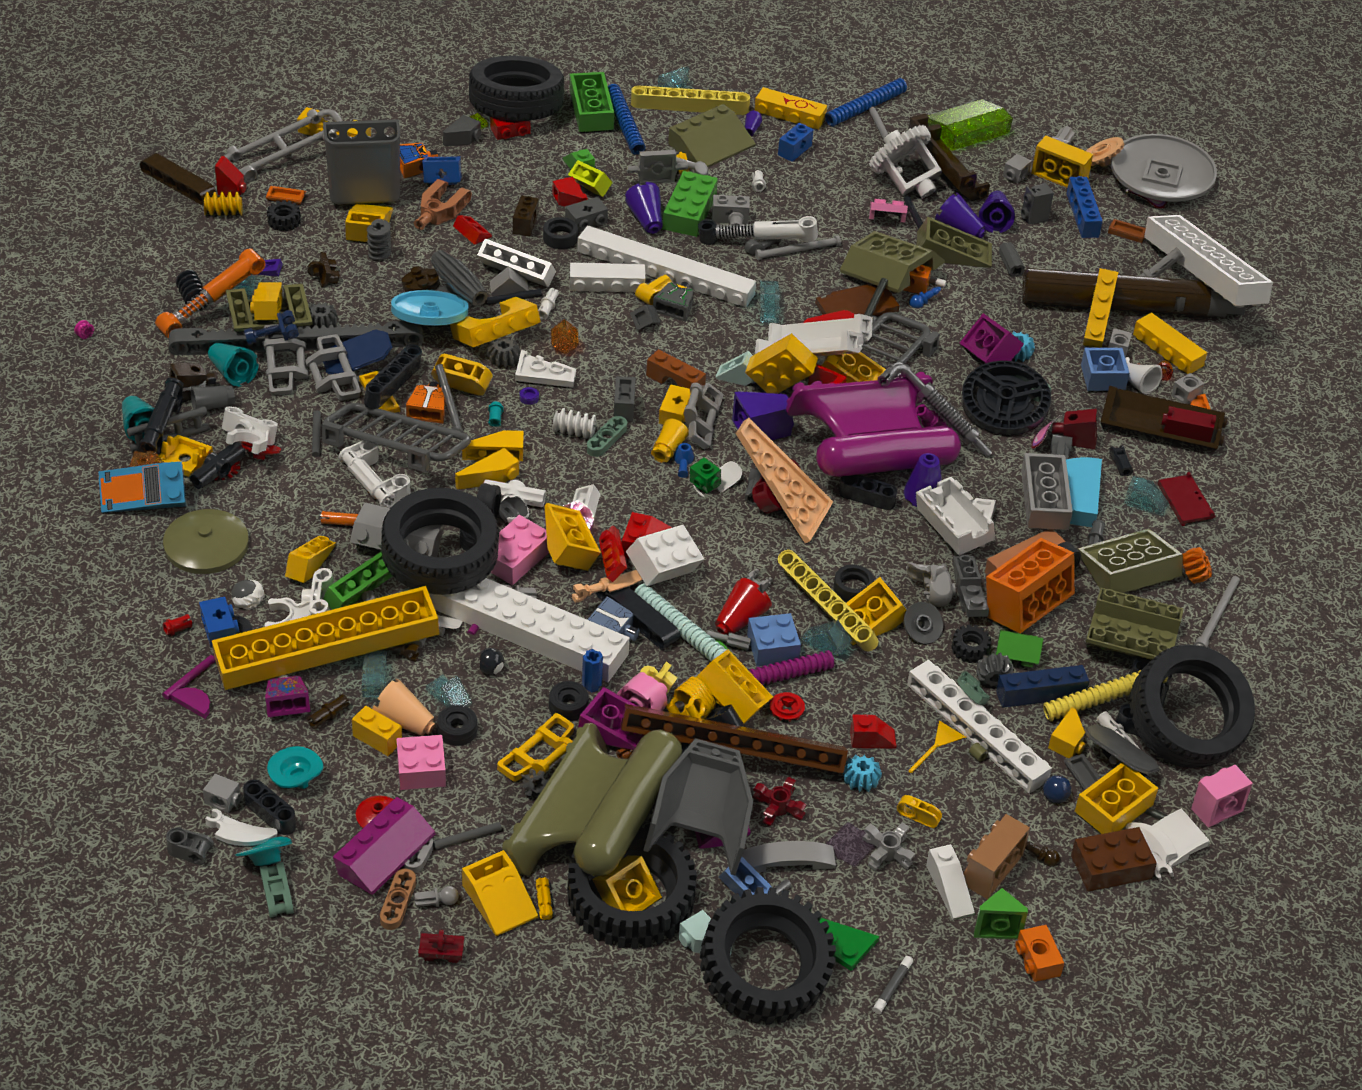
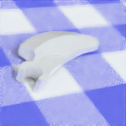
[205,809,277,846]
[1126,822,1177,882]

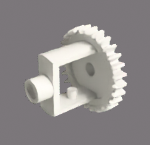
[869,125,942,199]

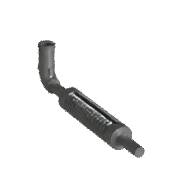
[878,362,992,457]

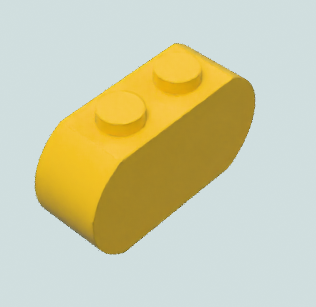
[431,354,493,396]

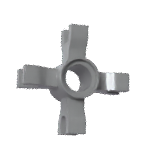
[862,822,915,871]

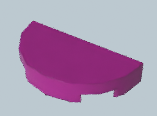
[170,687,210,719]

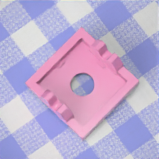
[869,199,908,222]

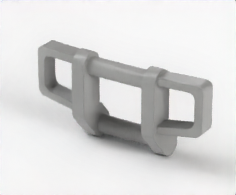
[263,324,309,395]
[305,334,361,401]
[684,383,723,449]

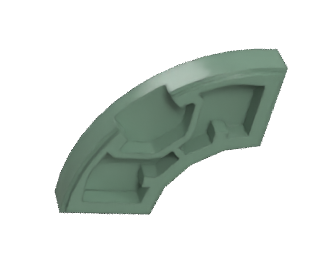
[957,671,990,705]

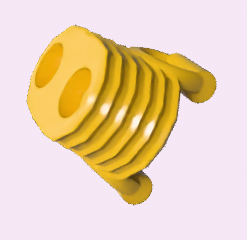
[666,676,716,719]

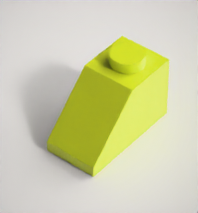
[568,160,613,197]

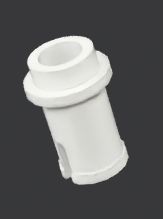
[752,170,766,192]

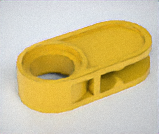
[897,795,942,828]

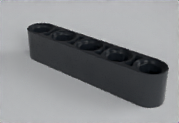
[364,345,422,409]
[595,587,681,650]

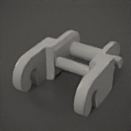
[747,568,773,592]

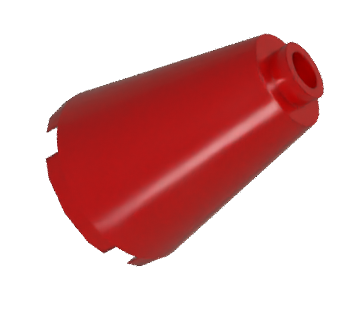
[715,578,772,635]

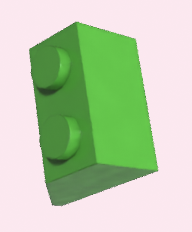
[996,630,1043,667]

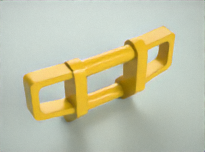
[497,713,574,782]

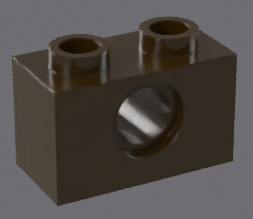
[512,195,539,237]

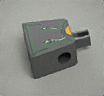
[653,282,694,322]

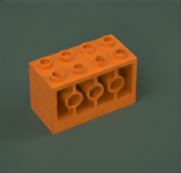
[986,538,1075,634]

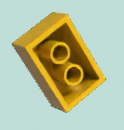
[1031,136,1093,188]
[745,333,818,394]
[1075,762,1158,834]

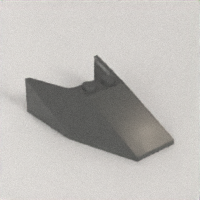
[644,738,753,875]

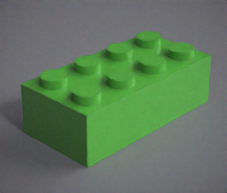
[569,72,614,132]
[662,171,718,237]

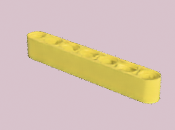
[631,86,750,115]
[778,550,879,652]

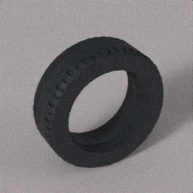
[469,56,564,121]
[381,488,499,595]
[1130,644,1255,768]

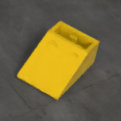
[345,204,393,242]
[462,850,538,936]

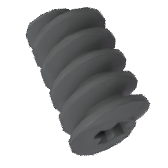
[367,219,391,260]

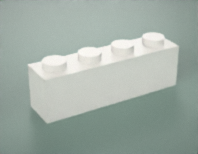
[477,239,556,287]
[570,263,645,292]

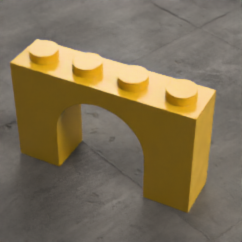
[450,297,541,347]

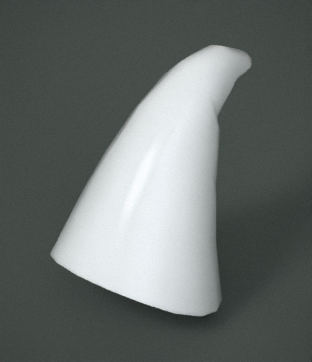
[1125,357,1162,394]

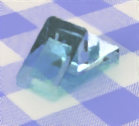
[426,674,472,707]

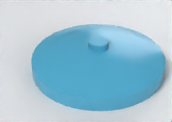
[391,290,468,325]

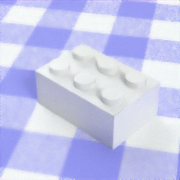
[626,525,704,586]

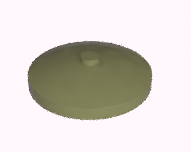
[163,509,249,574]

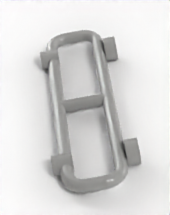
[224,109,343,182]

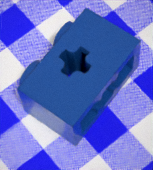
[778,123,814,162]
[423,156,462,185]
[199,597,239,648]

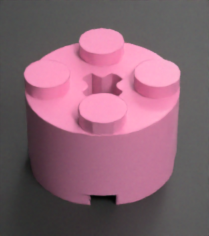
[617,672,668,711]

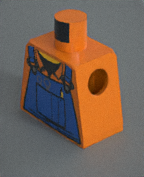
[400,143,438,178]

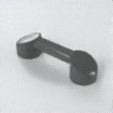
[745,239,782,255]

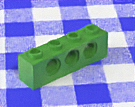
[323,552,393,610]

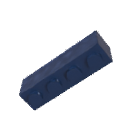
[996,665,1089,708]

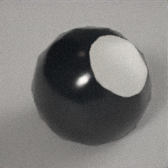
[480,648,505,675]

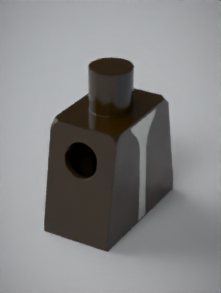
[169,363,216,402]

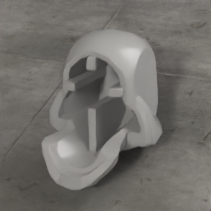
[906,562,956,607]

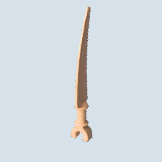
[572,570,643,603]

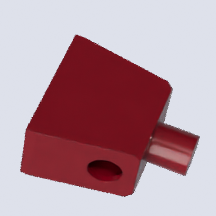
[1052,409,1097,450]

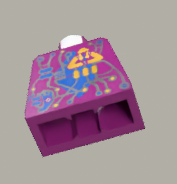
[265,675,310,717]

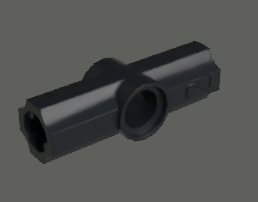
[189,442,246,489]

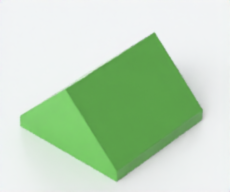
[974,888,1028,940]

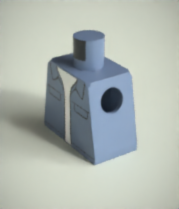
[587,597,640,641]

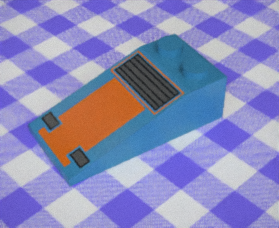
[98,461,186,513]

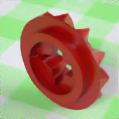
[770,692,805,723]

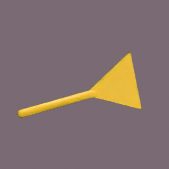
[909,720,966,773]

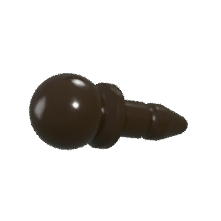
[1025,841,1060,867]

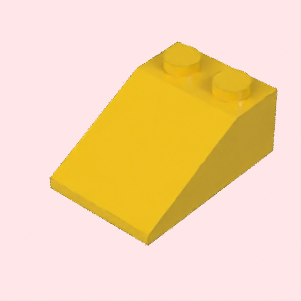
[821,352,886,383]
[545,503,601,571]
[836,577,907,645]

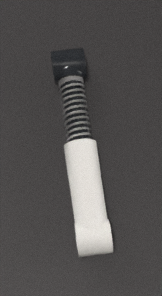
[698,216,818,245]

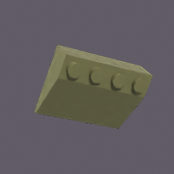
[668,104,756,167]
[1078,529,1183,593]

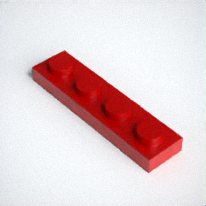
[599,525,627,582]

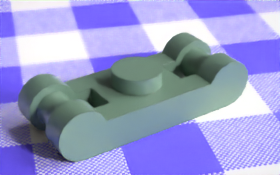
[259,862,294,918]

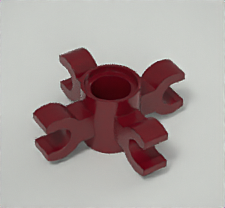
[753,777,807,826]

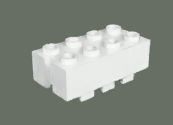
[916,477,995,556]

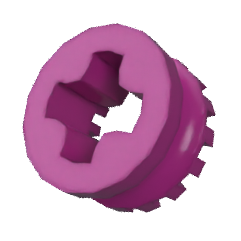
[74,320,94,340]

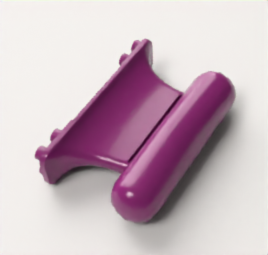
[786,372,961,477]

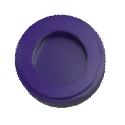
[519,387,539,405]

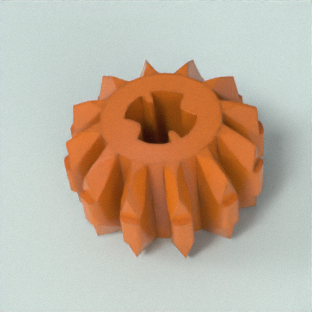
[1183,547,1212,584]

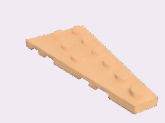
[736,418,833,543]

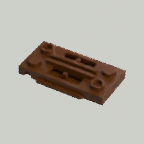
[815,285,900,317]

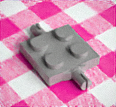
[627,150,688,184]

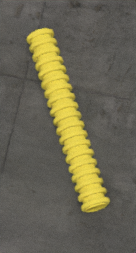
[1043,670,1168,721]

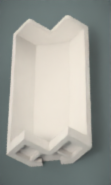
[755,314,873,357]

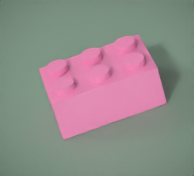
[491,515,549,585]

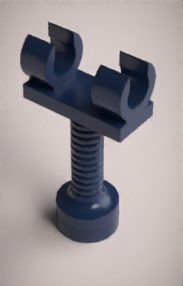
[244,310,299,345]

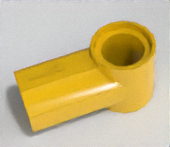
[635,275,671,305]

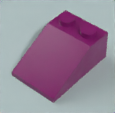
[960,313,1024,363]
[578,687,645,750]

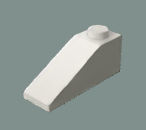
[926,844,975,920]

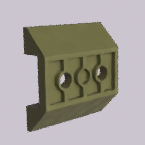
[840,231,945,293]
[1085,588,1184,661]

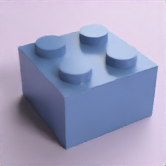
[1081,348,1129,391]
[747,613,801,666]

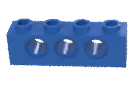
[1066,176,1103,238]

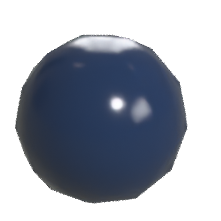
[1043,775,1071,804]

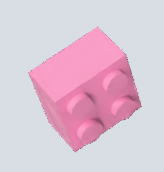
[397,735,446,790]
[1191,765,1253,828]

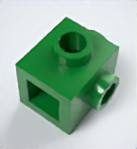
[690,457,721,494]

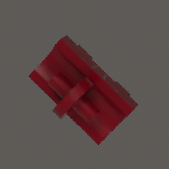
[418,929,465,963]

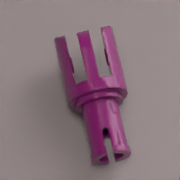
[915,404,948,427]

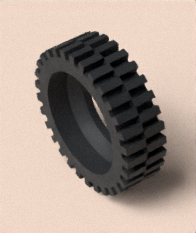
[567,825,697,949]
[700,887,836,1024]

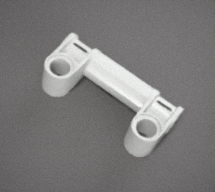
[339,440,411,508]

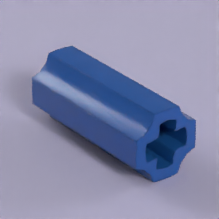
[582,649,603,693]

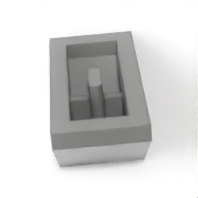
[490,266,529,295]

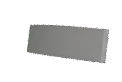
[742,841,836,872]

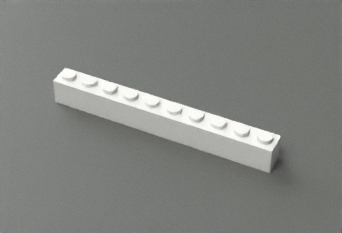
[577,226,756,307]

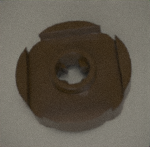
[401,266,440,292]

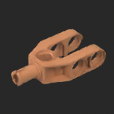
[414,179,472,230]

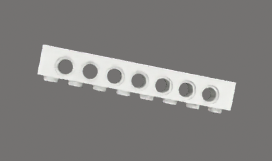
[907,660,1052,794]

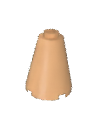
[372,679,436,736]

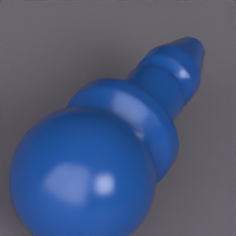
[909,287,941,308]

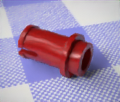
[163,614,192,636]

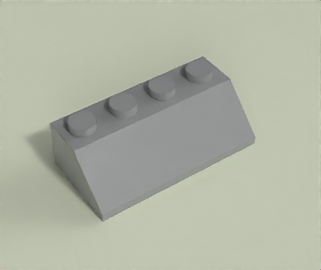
[350,503,444,557]

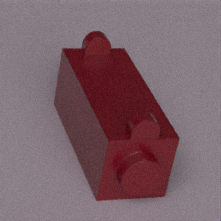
[1161,406,1216,442]

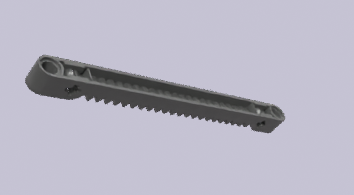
[168,321,424,355]

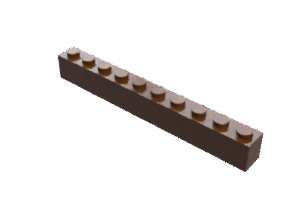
[620,704,848,773]

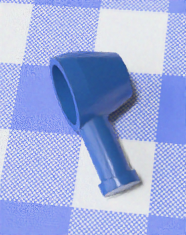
[674,443,694,478]

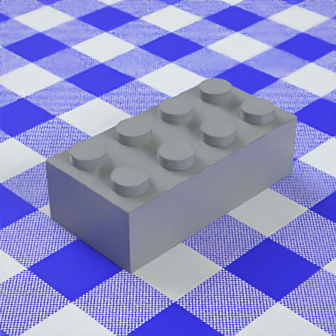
[1021,453,1073,530]

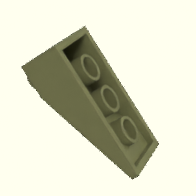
[917,217,992,268]

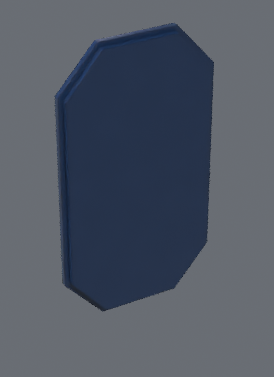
[323,329,392,375]

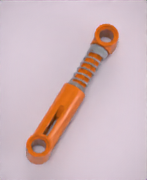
[155,249,266,338]

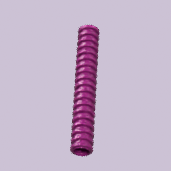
[749,650,834,685]

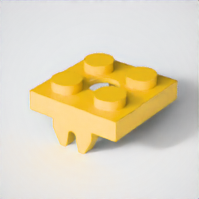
[156,435,213,477]

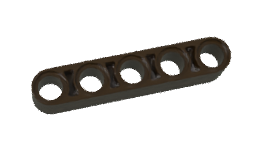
[140,153,216,205]

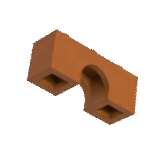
[646,349,706,389]

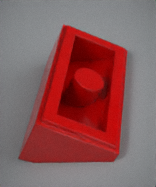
[453,215,492,245]

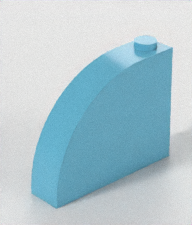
[1066,457,1102,527]

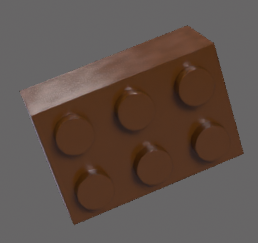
[1071,827,1157,892]

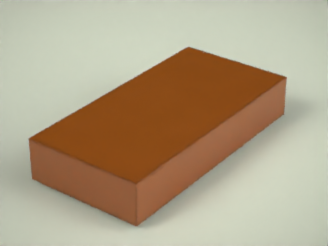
[1108,219,1146,243]

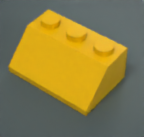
[696,649,773,723]

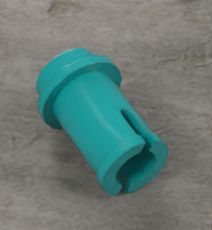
[488,401,504,427]

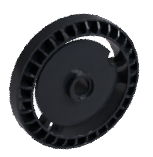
[961,361,1051,435]

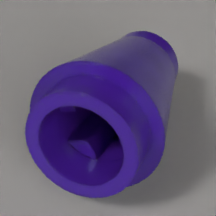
[745,110,762,136]

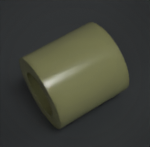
[969,742,989,762]

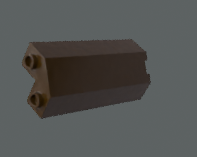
[908,113,990,201]
[1100,385,1228,450]

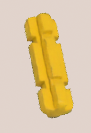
[536,877,553,920]

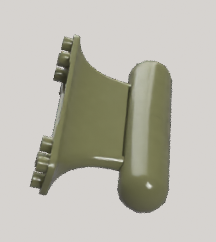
[502,723,683,877]

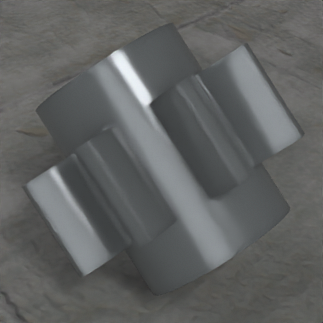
[519,769,549,798]

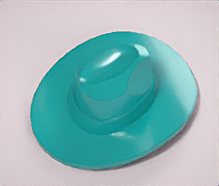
[267,746,324,789]
[235,836,292,866]

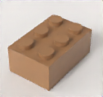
[964,814,1030,899]

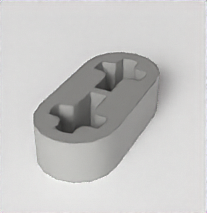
[403,838,434,873]

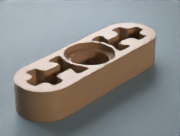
[380,869,416,930]

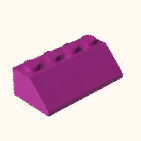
[333,797,436,895]

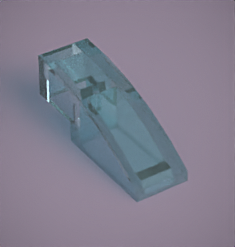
[759,281,780,323]
[362,651,387,697]

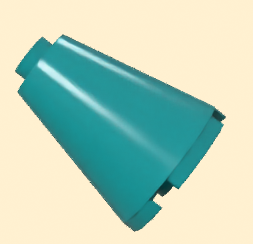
[208,343,259,387]
[122,396,154,443]

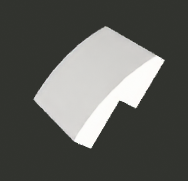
[1152,808,1210,867]

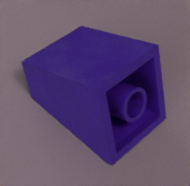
[732,391,794,440]

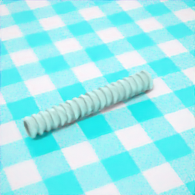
[634,583,727,661]

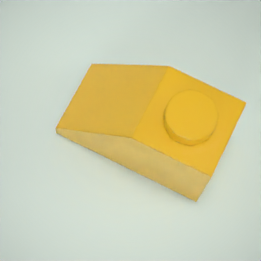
[1048,708,1086,758]

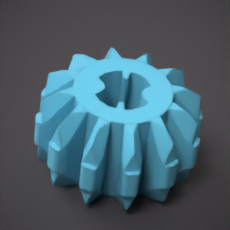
[1012,331,1035,362]
[843,754,882,793]

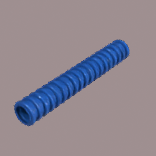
[825,78,907,127]
[608,84,646,155]

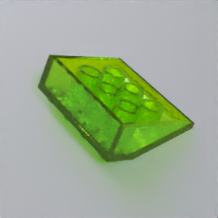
[927,99,1013,151]

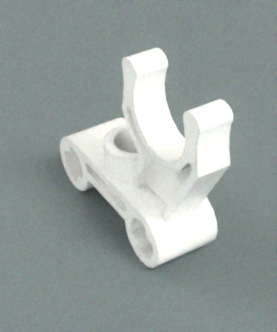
[222,407,278,454]
[265,568,335,627]

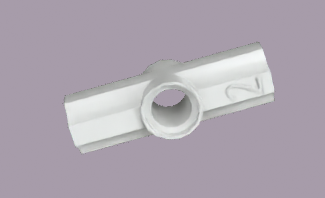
[484,479,546,507]

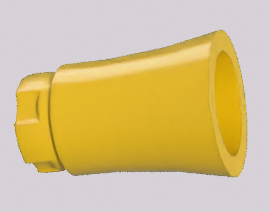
[651,419,689,463]

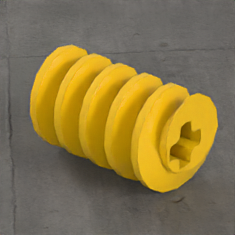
[204,192,243,216]

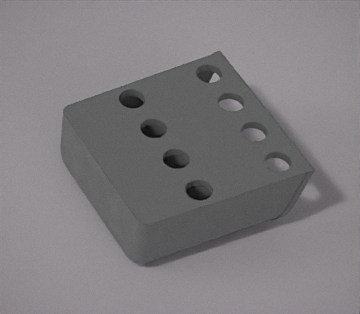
[323,119,400,204]

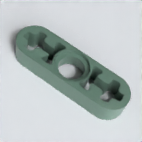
[587,416,627,457]

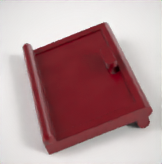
[1158,472,1216,526]

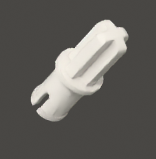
[538,288,559,320]

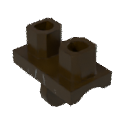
[307,252,340,288]

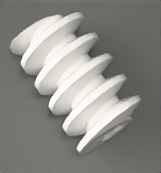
[553,408,596,439]

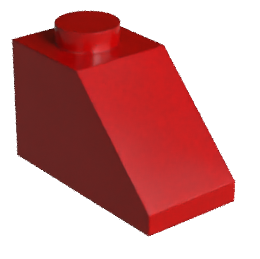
[215,156,246,197]
[850,715,896,749]

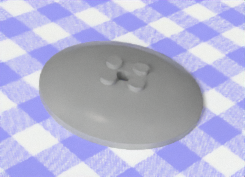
[1111,134,1217,202]

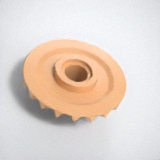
[1086,137,1125,167]

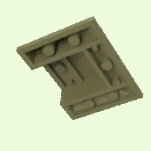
[226,284,312,332]

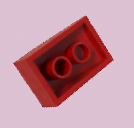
[622,512,672,559]

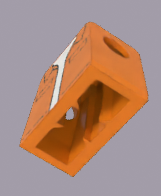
[406,381,445,424]

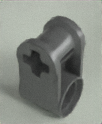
[166,827,214,865]

